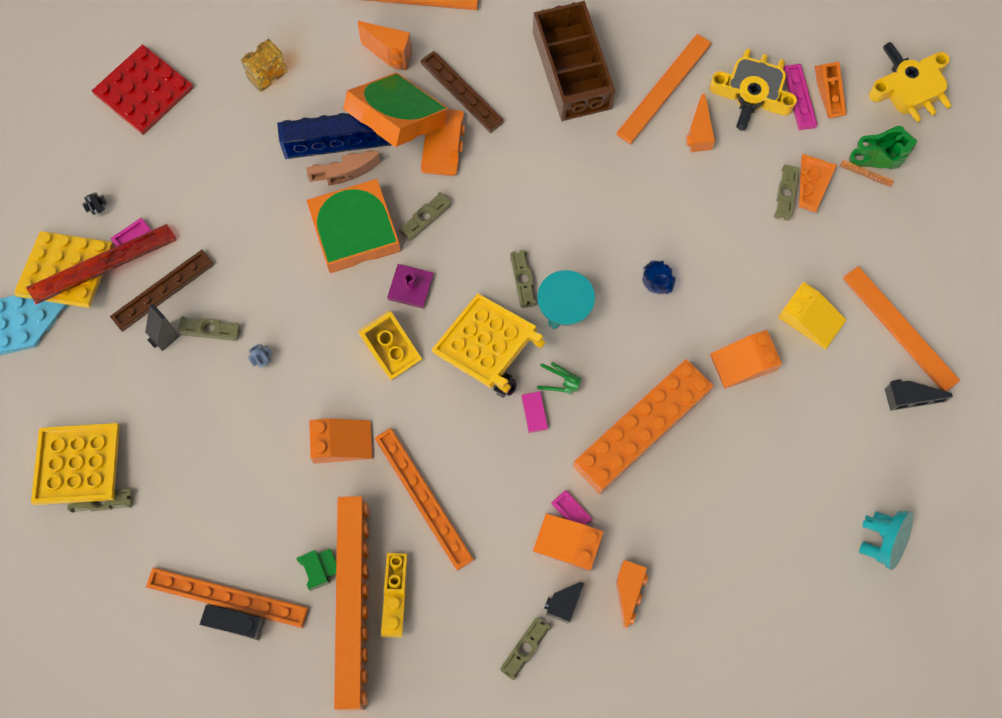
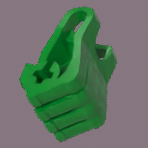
[849,126,917,170]

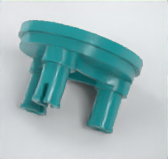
[537,270,595,329]
[859,510,913,570]

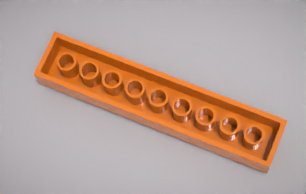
[334,496,370,711]

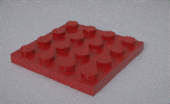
[91,44,194,135]

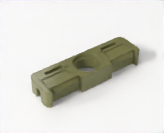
[774,165,799,221]
[399,192,450,241]
[510,250,537,308]
[178,316,241,341]
[67,489,133,513]
[500,618,550,680]

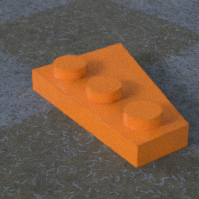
[799,154,837,213]

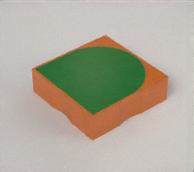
[343,72,449,147]
[306,179,401,273]

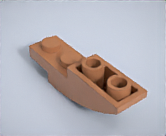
[306,150,380,186]

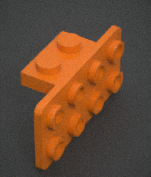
[421,110,465,176]

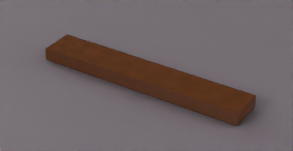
[421,51,504,133]
[110,249,214,332]

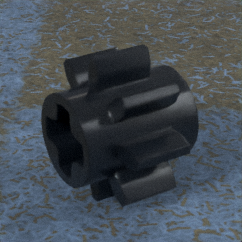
[82,192,107,215]
[493,372,517,398]

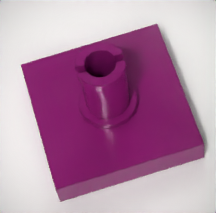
[387,264,434,309]

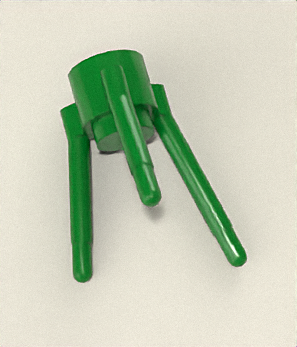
[537,362,582,394]

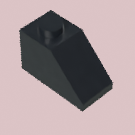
[544,582,584,624]

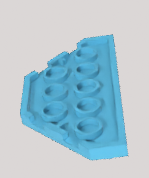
[0,296,68,355]

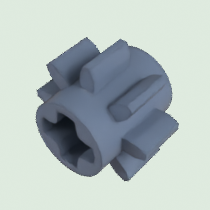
[248,344,273,368]

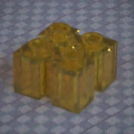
[241,38,288,92]

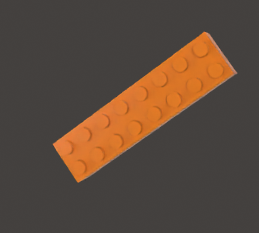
[573,359,713,494]

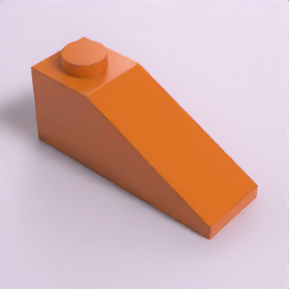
[814,61,846,118]
[686,94,715,152]

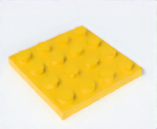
[14,231,114,308]
[31,423,120,505]

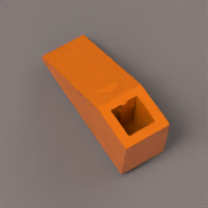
[616,560,649,629]

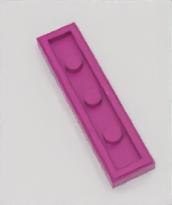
[783,64,817,131]

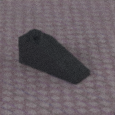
[145,304,180,351]
[884,379,953,411]
[199,605,265,641]

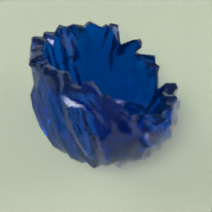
[642,260,676,294]

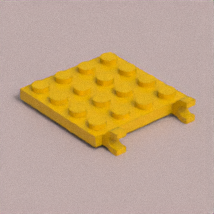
[431,293,546,393]

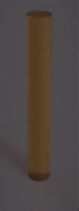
[840,160,894,187]

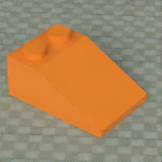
[357,20,412,70]
[710,330,782,389]
[309,418,373,464]
[533,513,604,572]

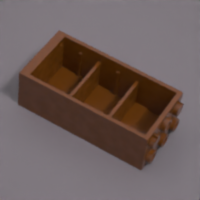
[533,1,616,122]

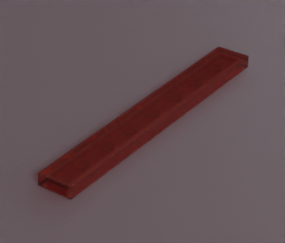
[26,224,177,305]

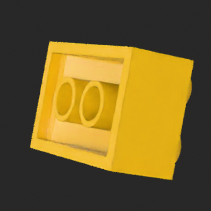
[778,282,846,350]
[357,310,422,380]

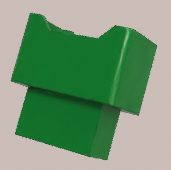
[296,548,336,591]

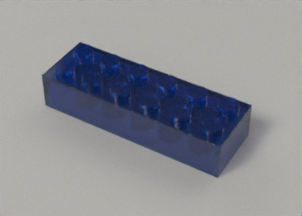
[277,113,392,159]

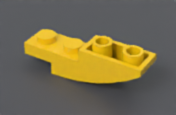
[381,553,407,638]

